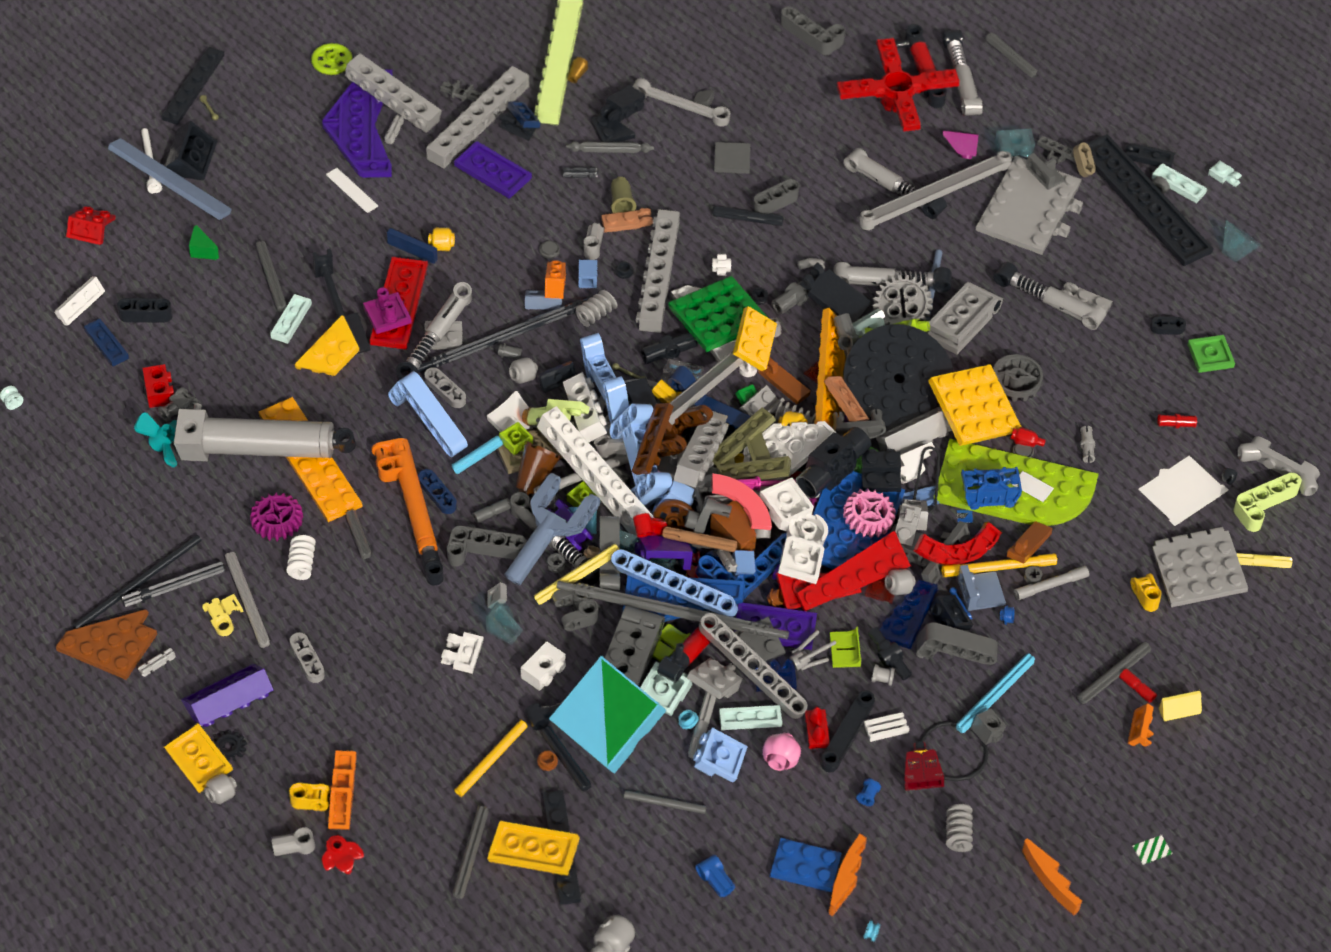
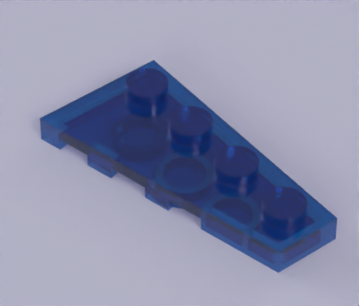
[880,580,938,649]

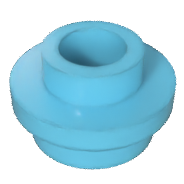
[678,710,698,729]

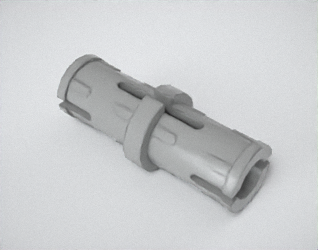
[1080,426,1095,463]

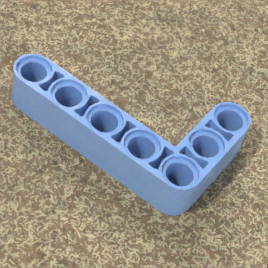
[388,371,468,457]

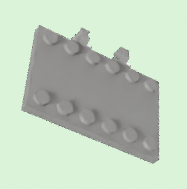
[976,156,1083,255]

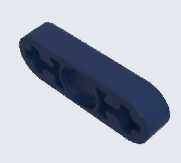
[418,469,457,514]

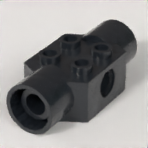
[796,427,871,498]

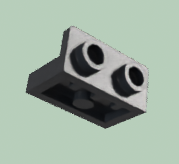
[929,595,973,630]

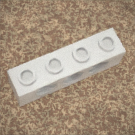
[563,372,607,443]

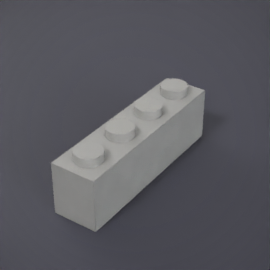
[876,407,952,454]

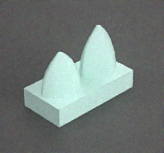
[852,309,885,336]

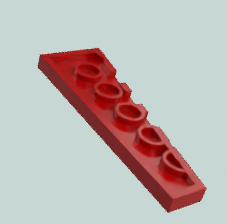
[796,531,911,611]

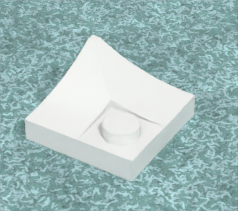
[487,391,533,432]

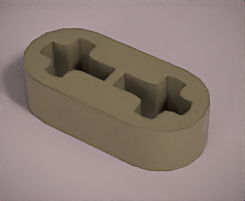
[1073,143,1095,177]

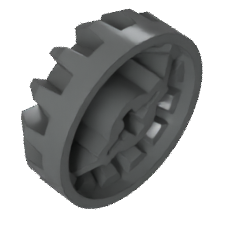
[993,354,1043,402]

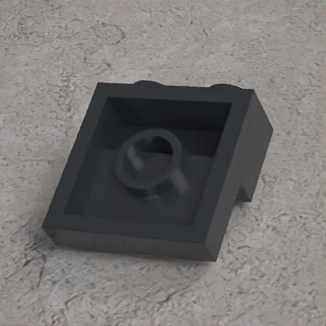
[861,449,901,492]

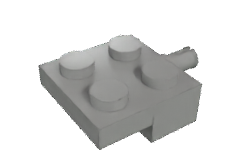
[687,658,742,699]

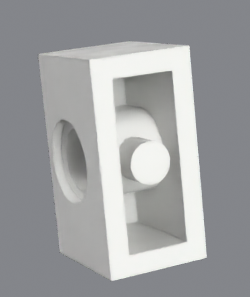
[521,642,566,691]

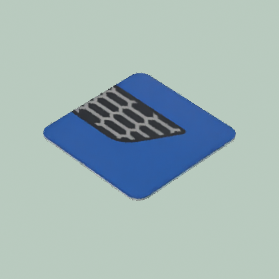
[957,510,973,523]

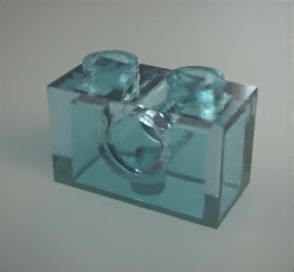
[995,129,1035,157]

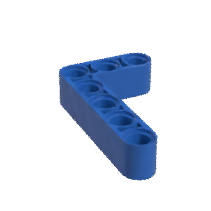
[695,533,787,605]

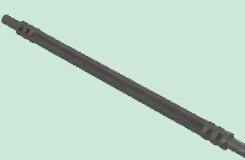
[557,581,789,640]

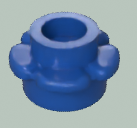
[1000,605,1015,625]

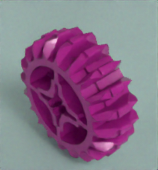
[250,492,303,542]

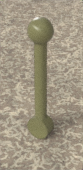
[200,95,218,121]
[612,363,647,379]

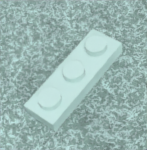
[1152,164,1207,203]
[270,294,312,344]
[719,705,782,730]

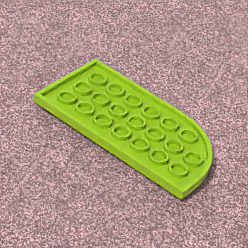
[934,439,1098,526]

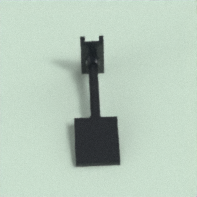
[313,249,371,354]

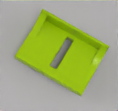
[653,624,690,662]
[830,627,861,668]

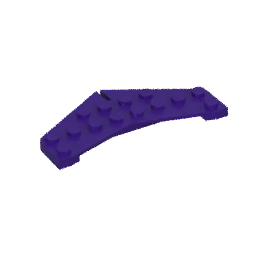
[322,70,393,177]

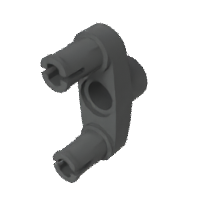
[832,409,886,439]
[684,497,732,552]

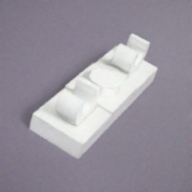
[54,276,105,325]

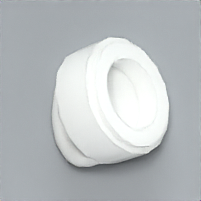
[739,362,757,377]

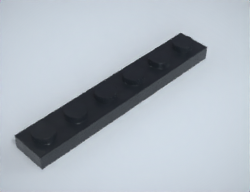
[162,46,225,125]
[543,790,581,905]

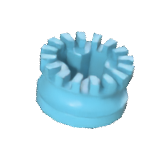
[864,920,881,942]

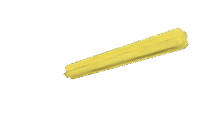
[534,544,620,604]

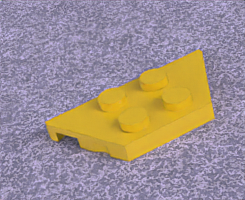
[295,316,359,376]

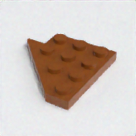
[56,610,157,680]

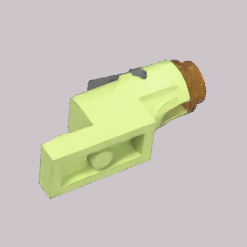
[522,399,590,429]

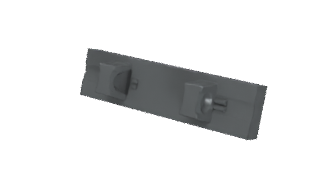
[921,521,970,589]

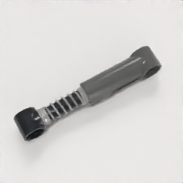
[510,492,600,585]

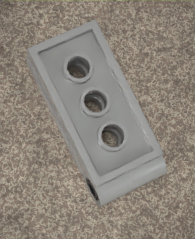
[928,282,1003,354]

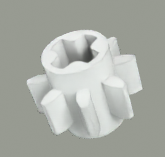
[712,254,731,276]

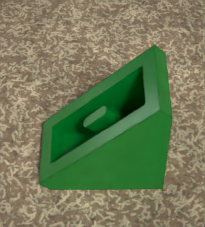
[189,225,219,260]

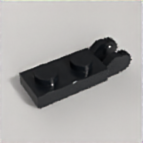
[1125,144,1175,168]

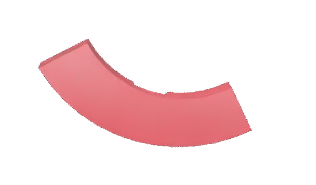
[712,474,772,530]

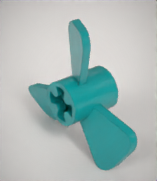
[134,413,177,468]

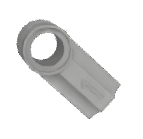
[584,223,604,260]
[594,435,627,460]
[272,828,315,856]

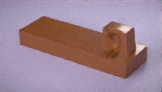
[758,358,811,405]
[1007,521,1052,564]

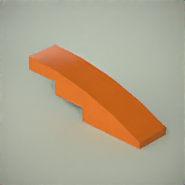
[328,751,357,830]
[829,834,867,916]
[1022,838,1082,915]

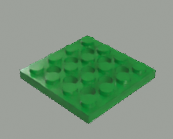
[669,276,768,352]

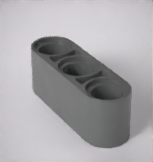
[753,179,799,214]

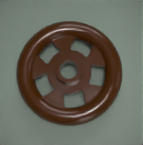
[653,499,694,536]

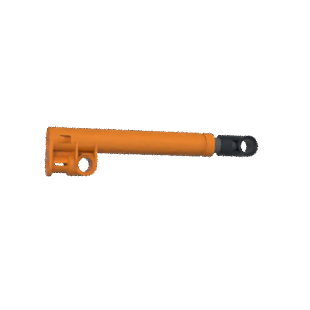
[371,438,444,586]

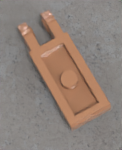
[601,208,653,233]

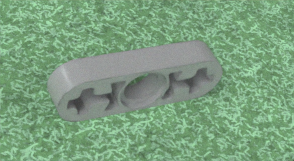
[424,368,466,408]
[290,633,325,683]

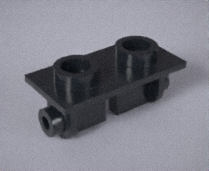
[499,112,536,141]

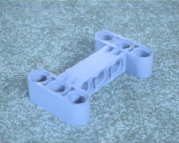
[580,333,629,424]
[610,404,672,508]

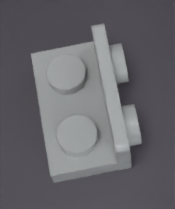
[425,321,463,350]
[739,385,785,416]

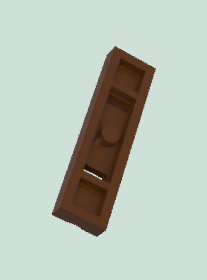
[632,403,674,475]

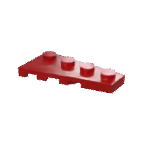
[776,573,861,610]

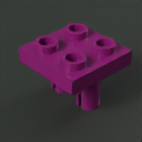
[363,287,411,334]

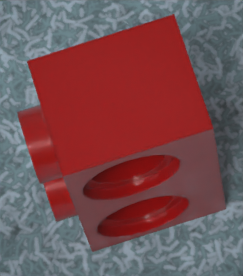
[143,364,174,408]

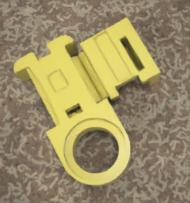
[203,594,243,636]

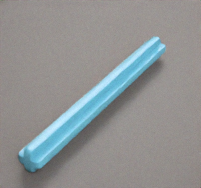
[956,653,1035,733]

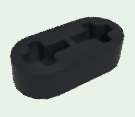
[1150,316,1186,335]

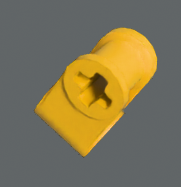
[1130,573,1162,612]
[290,783,330,811]

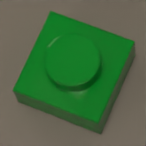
[735,384,757,405]

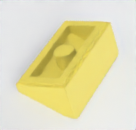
[1159,691,1202,721]

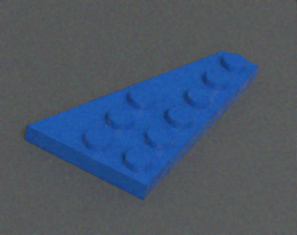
[623,575,745,622]

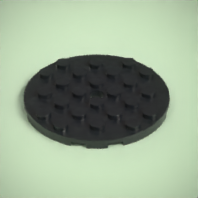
[843,324,954,431]

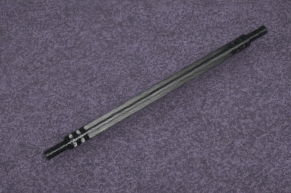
[417,296,593,373]

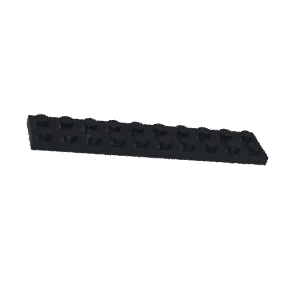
[1081,134,1214,266]

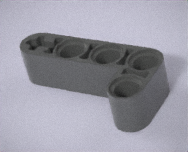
[780,6,845,55]
[600,516,620,592]
[447,526,526,566]
[916,623,998,665]

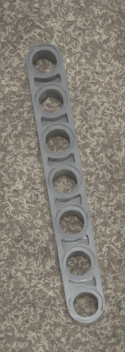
[699,613,807,719]

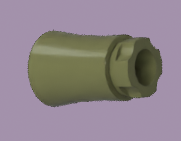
[611,177,636,213]

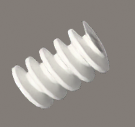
[287,535,316,580]

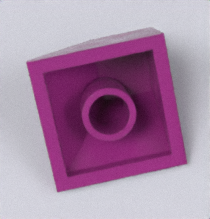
[942,130,979,159]

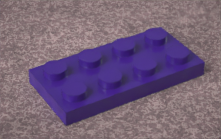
[454,141,532,199]
[734,603,817,650]

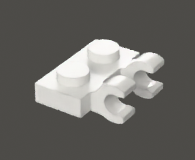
[441,632,483,674]

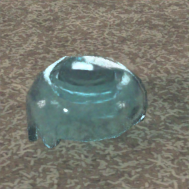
[620,530,639,552]

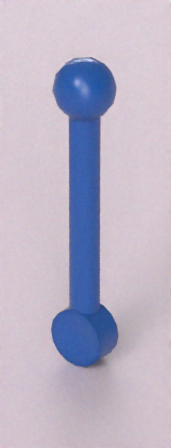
[949,587,972,620]

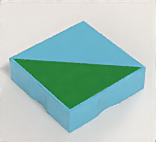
[549,656,667,773]

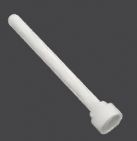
[141,128,162,193]

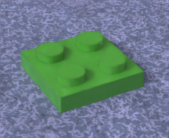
[1187,335,1235,373]

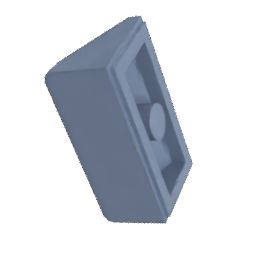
[525,290,562,310]

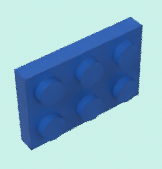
[770,838,841,892]

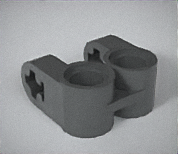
[552,583,598,631]

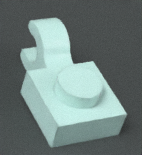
[1209,161,1241,187]

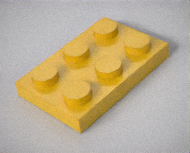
[733,306,777,371]
[164,724,233,793]

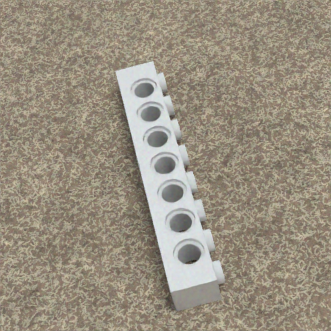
[537,406,654,539]

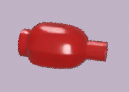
[1010,427,1046,447]

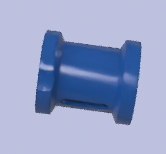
[856,779,881,806]

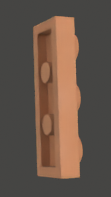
[824,376,869,422]

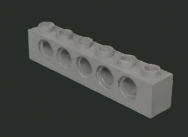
[345,54,441,133]
[674,411,729,488]

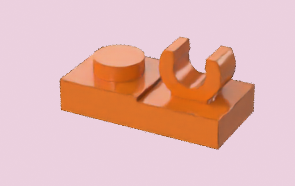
[1128,703,1154,747]

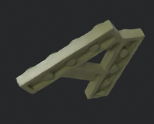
[712,407,791,480]

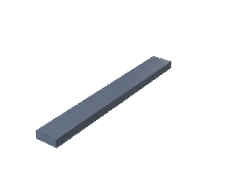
[108,138,232,220]

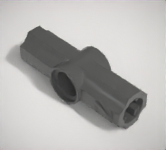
[771,275,817,314]
[833,313,860,358]

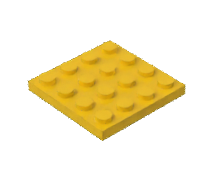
[928,364,1021,446]

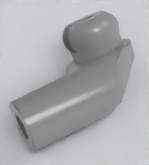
[798,258,825,270]

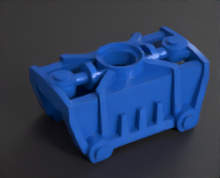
[961,467,1022,510]

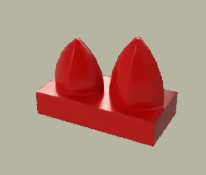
[805,706,830,749]

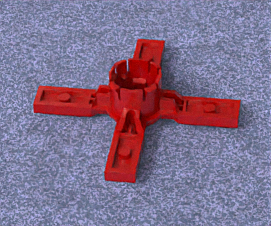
[837,38,960,132]

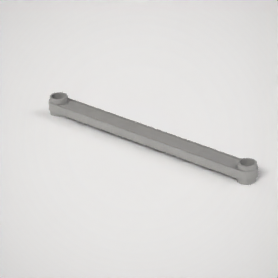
[860,151,1012,230]
[669,318,781,425]

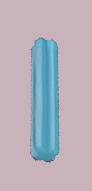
[452,436,503,474]

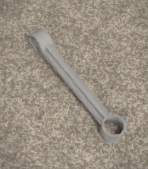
[633,78,730,126]

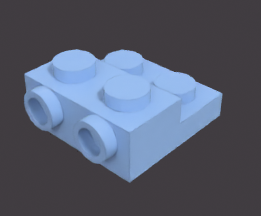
[693,728,748,783]

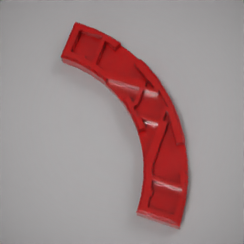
[913,522,1002,565]

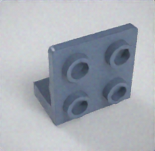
[958,565,1006,611]

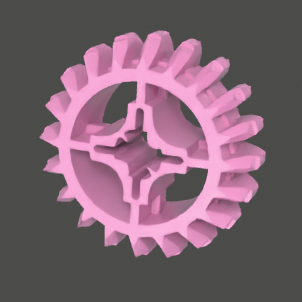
[843,488,896,538]

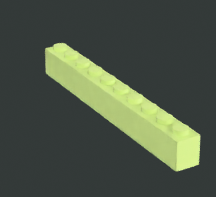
[535,0,583,125]

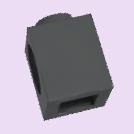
[971,709,1007,745]

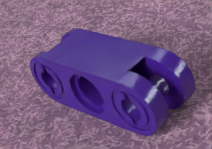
[548,499,594,551]

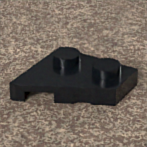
[591,114,635,142]

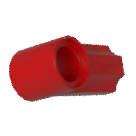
[633,513,667,538]

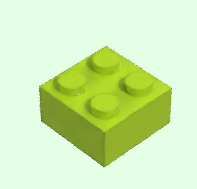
[499,422,533,455]
[567,481,601,507]

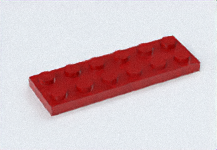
[370,257,428,350]

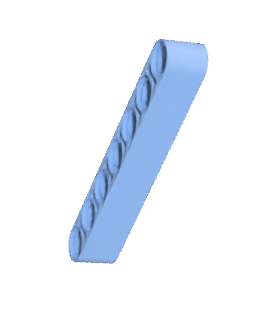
[611,550,738,617]

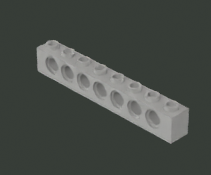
[426,66,529,168]
[636,209,680,333]

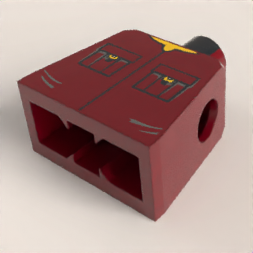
[905,741,944,790]

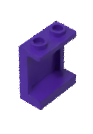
[635,536,693,570]

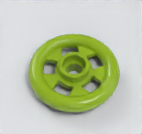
[311,43,353,75]

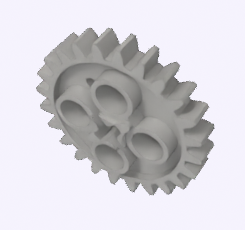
[873,275,933,325]

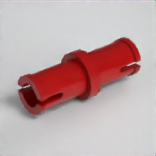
[1157,414,1197,429]

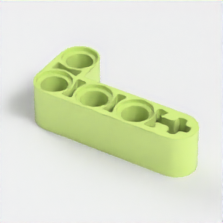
[1234,473,1302,532]

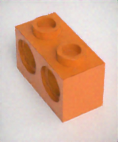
[545,261,566,299]

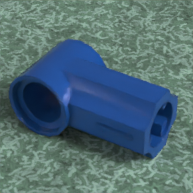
[696,855,735,897]

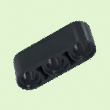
[117,298,173,323]

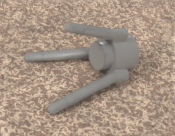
[789,630,836,671]

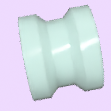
[0,386,24,410]

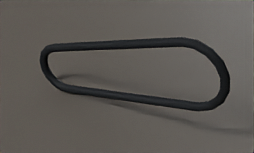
[913,447,940,514]

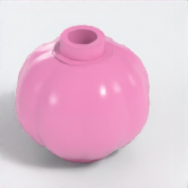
[762,733,801,771]

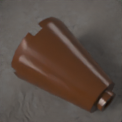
[516,441,561,496]

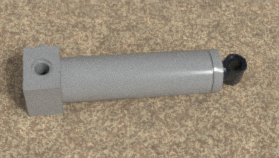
[174,403,356,461]

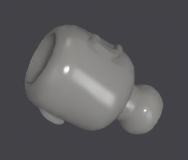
[591,915,635,952]

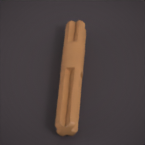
[663,527,737,552]

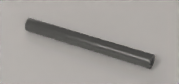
[624,790,707,814]

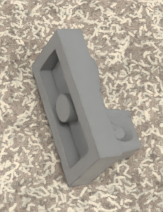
[895,504,922,546]

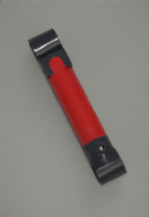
[895,24,947,108]
[657,607,735,683]

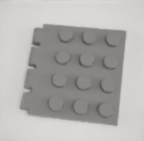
[1152,527,1248,607]

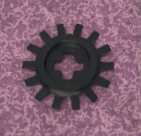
[213,730,247,762]

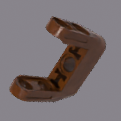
[657,405,713,457]

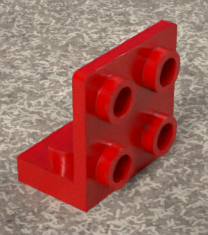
[66,206,116,245]

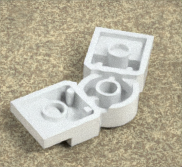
[759,478,828,584]

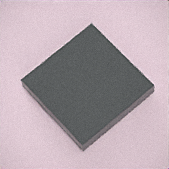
[714,142,751,174]

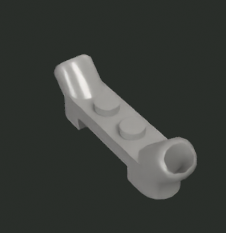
[1237,436,1320,496]

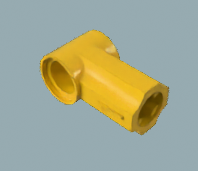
[652,379,682,403]

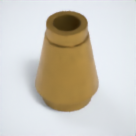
[567,57,588,83]

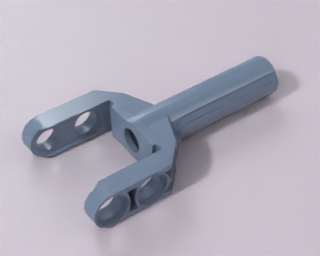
[504,473,600,585]

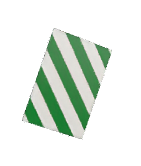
[1133,835,1172,864]

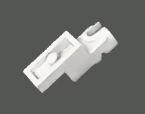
[901,442,934,484]

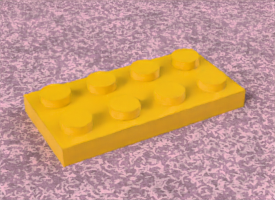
[487,821,580,876]

